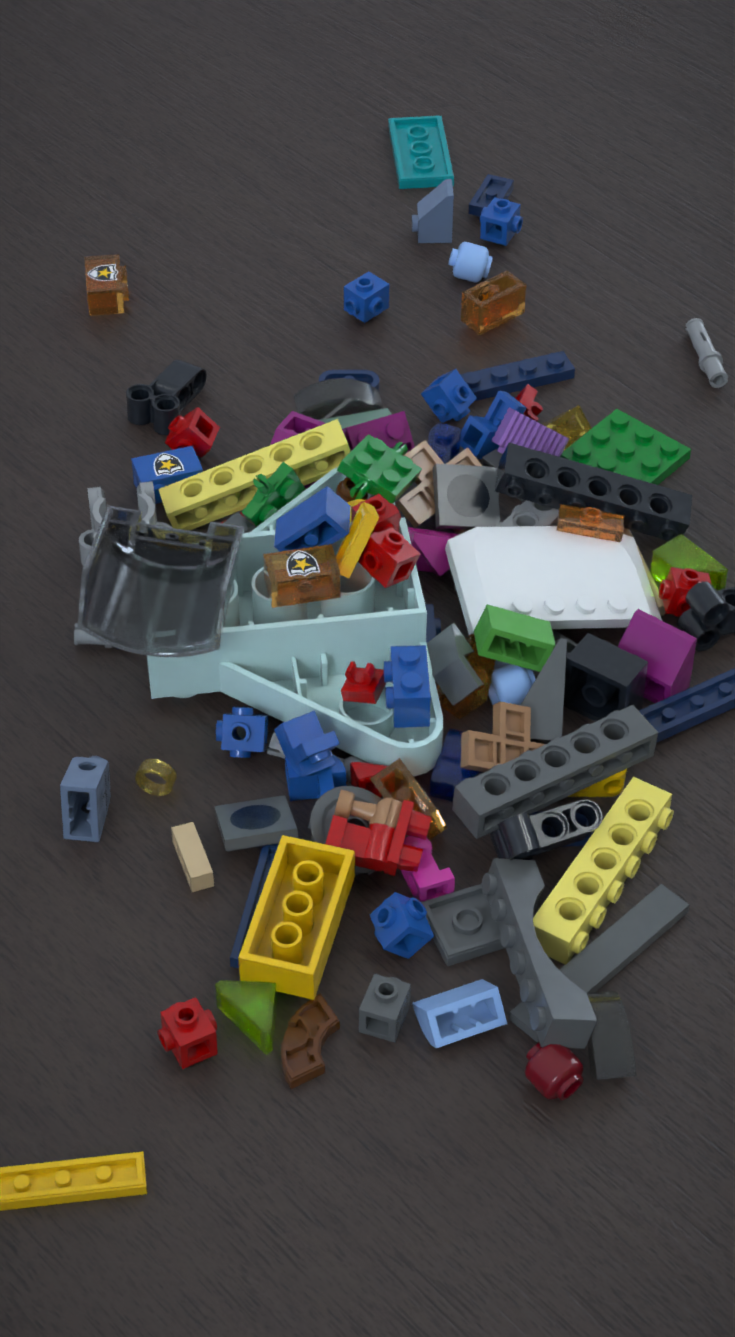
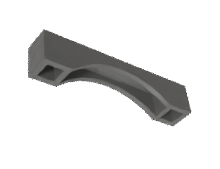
[482,858,597,1049]

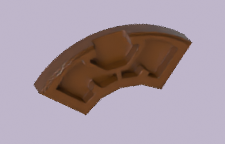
[281,993,340,1089]

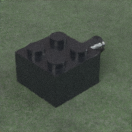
[564,633,648,722]

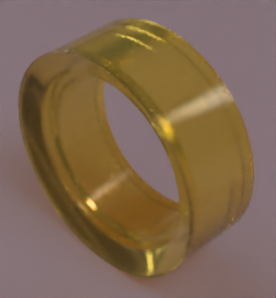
[135,759,177,796]

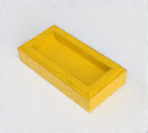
[333,502,379,578]

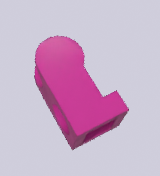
[401,836,455,902]

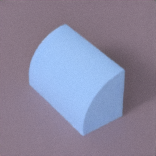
[412,979,507,1048]

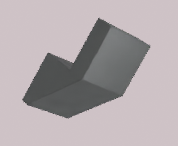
[426,623,484,706]

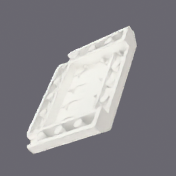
[445,525,662,640]

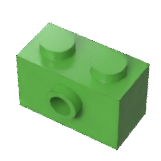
[474,604,556,672]

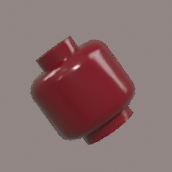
[525,1042,584,1101]

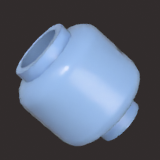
[448,242,492,283]
[485,664,536,705]

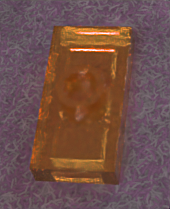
[556,504,624,542]

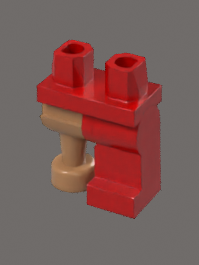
[325,789,432,876]

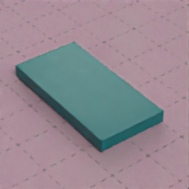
[388,116,454,189]

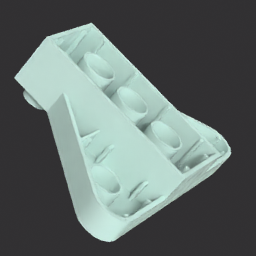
[135,466,443,777]

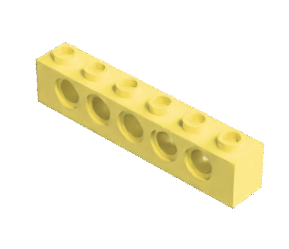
[159,419,351,536]
[533,777,674,965]

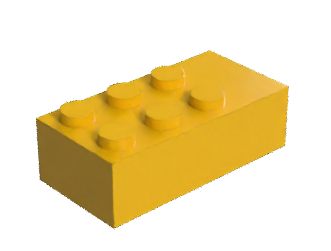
[238,835,355,1000]

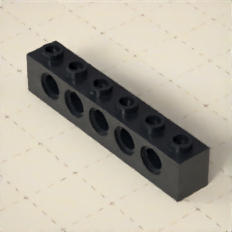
[495,443,692,543]

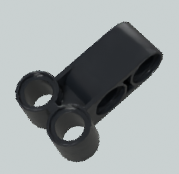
[126,359,207,435]
[677,581,735,651]
[489,799,603,860]

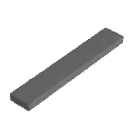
[509,884,690,1043]

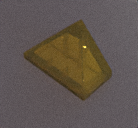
[542,405,592,451]

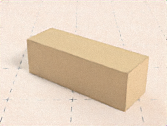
[171,822,214,892]

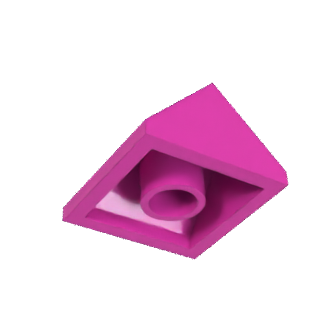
[407,527,460,576]

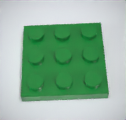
[560,409,691,485]

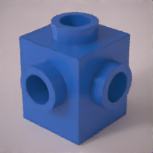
[480,197,523,246]
[344,271,389,323]
[421,369,477,423]
[216,707,269,758]
[370,892,434,959]

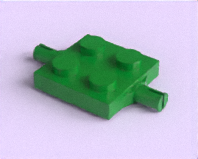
[337,434,422,504]
[242,462,306,527]

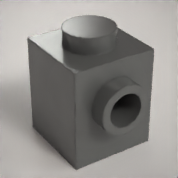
[359,974,411,1043]

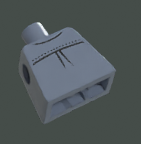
[60,756,111,842]

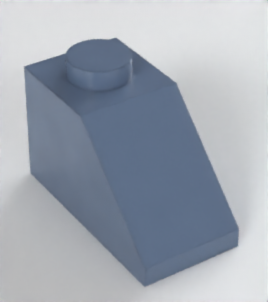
[412,179,454,243]

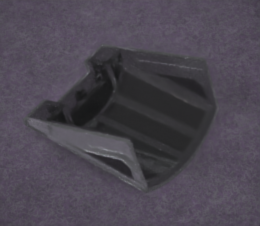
[78,505,245,657]

